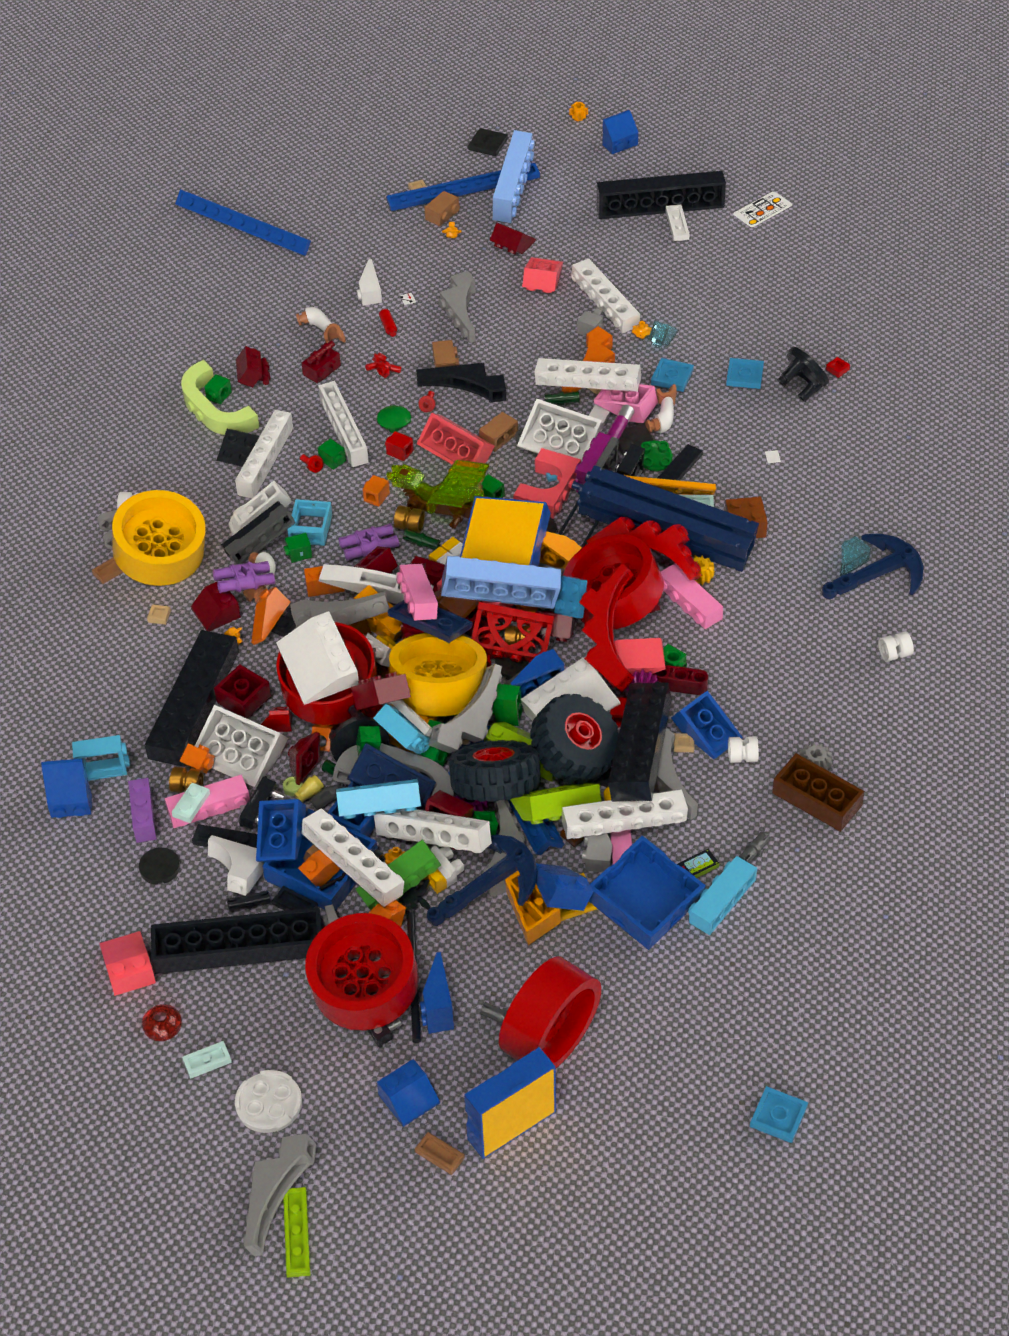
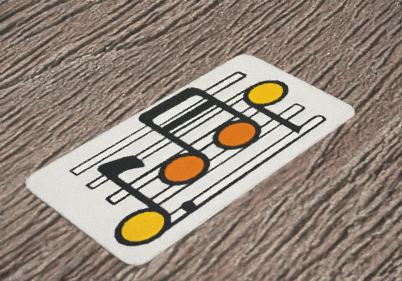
[733,192,792,227]

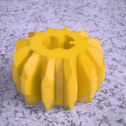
[693,555,715,586]

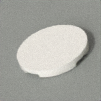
[235,1070,302,1133]

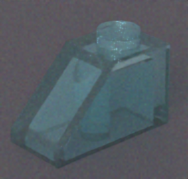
[648,320,679,348]
[840,536,871,577]

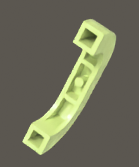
[181,360,259,435]

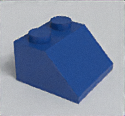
[602,110,638,154]
[377,1058,440,1127]

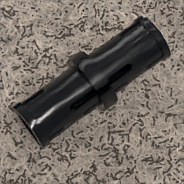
[227,890,270,912]

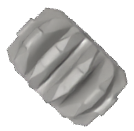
[799,743,833,770]

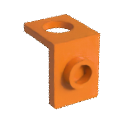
[312,724,336,752]

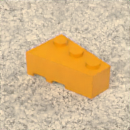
[354,585,403,641]
[505,871,561,945]

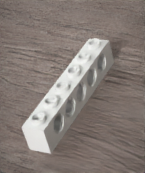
[571,259,640,333]
[534,358,641,392]
[318,381,369,467]
[235,410,293,498]
[562,790,688,839]
[302,808,404,907]
[374,808,492,853]

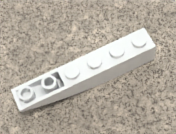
[319,564,434,604]

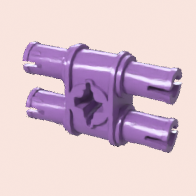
[338,523,399,561]
[213,561,275,593]

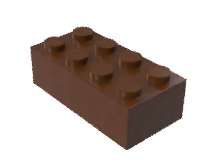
[772,753,865,832]

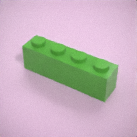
[356,839,441,910]

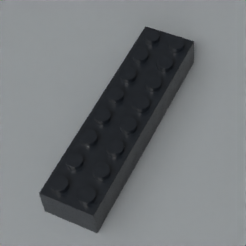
[596,171,726,219]
[145,630,239,767]
[608,682,671,802]
[151,907,322,974]

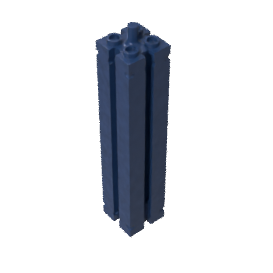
[571,465,759,572]

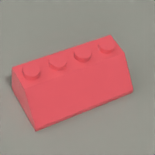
[417,413,495,475]

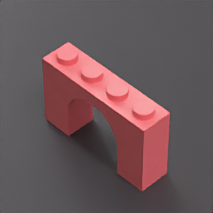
[513,448,581,519]

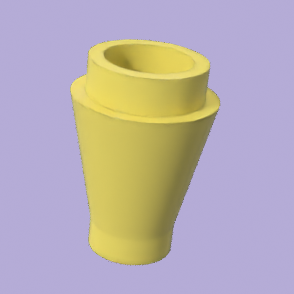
[294,775,324,803]

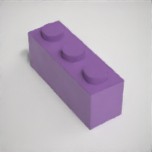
[128,778,157,843]

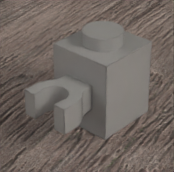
[577,308,604,336]

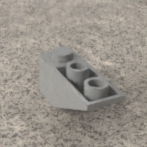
[582,833,612,872]

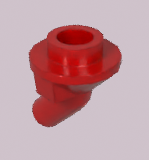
[365,352,387,371]
[377,361,401,378]
[418,391,436,413]
[300,454,323,473]

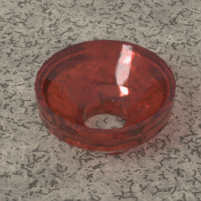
[142,1004,182,1041]

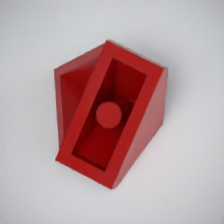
[260,707,292,732]

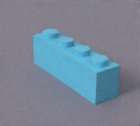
[336,779,421,819]
[688,856,757,935]

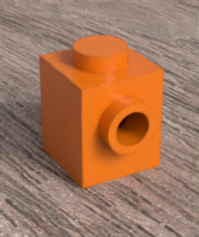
[363,475,390,507]
[180,743,215,774]

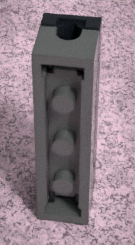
[221,501,296,565]

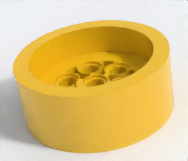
[112,490,205,586]
[389,633,487,716]

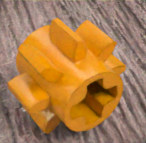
[569,102,588,121]

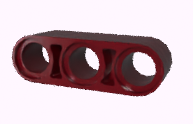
[652,665,708,695]

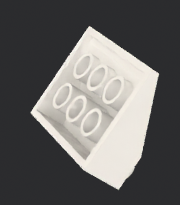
[517,399,603,462]
[276,611,359,705]
[521,658,621,721]
[195,705,288,788]

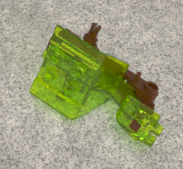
[386,460,489,529]

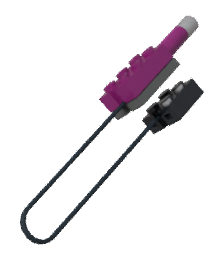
[558,405,645,548]

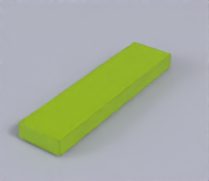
[283,1187,310,1278]

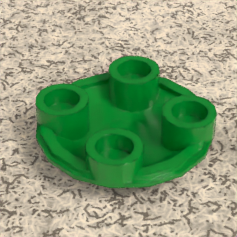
[377,405,411,433]
[641,440,673,471]

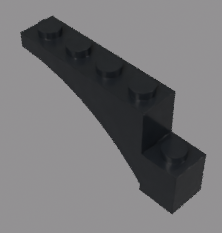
[416,363,506,403]

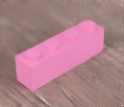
[661,563,723,629]
[396,564,438,621]
[164,774,250,828]

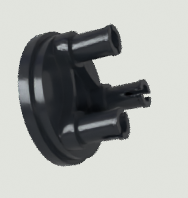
[777,346,829,402]
[329,705,390,762]

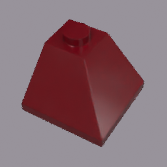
[288,732,320,785]

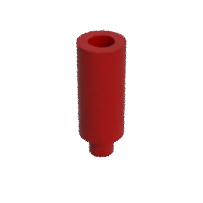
[379,309,397,337]

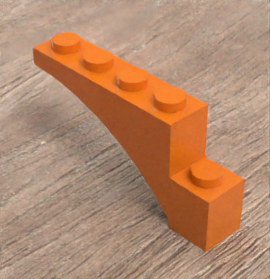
[562,326,615,393]

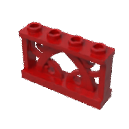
[471,602,554,663]

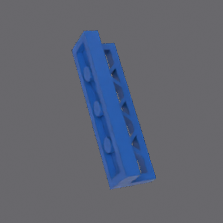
[508,789,565,855]

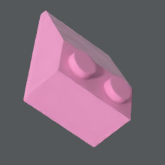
[593,384,658,423]

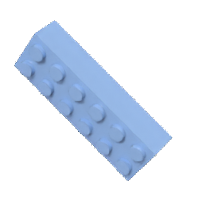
[492,130,535,223]
[441,556,561,609]

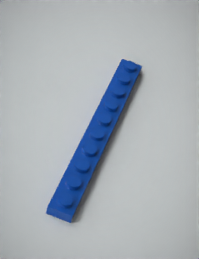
[386,163,540,211]
[175,189,311,256]

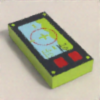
[677,849,719,878]

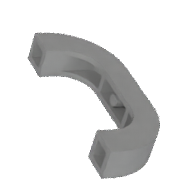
[332,744,454,796]

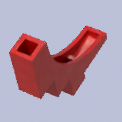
[587,517,703,580]
[579,563,635,692]

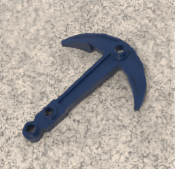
[822,533,924,599]
[427,835,538,926]

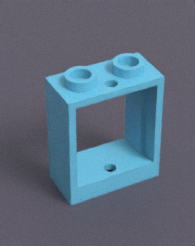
[287,499,332,546]
[373,703,430,754]
[72,735,130,781]

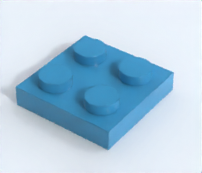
[651,358,694,392]
[726,358,764,389]
[554,575,587,618]
[750,1086,808,1143]

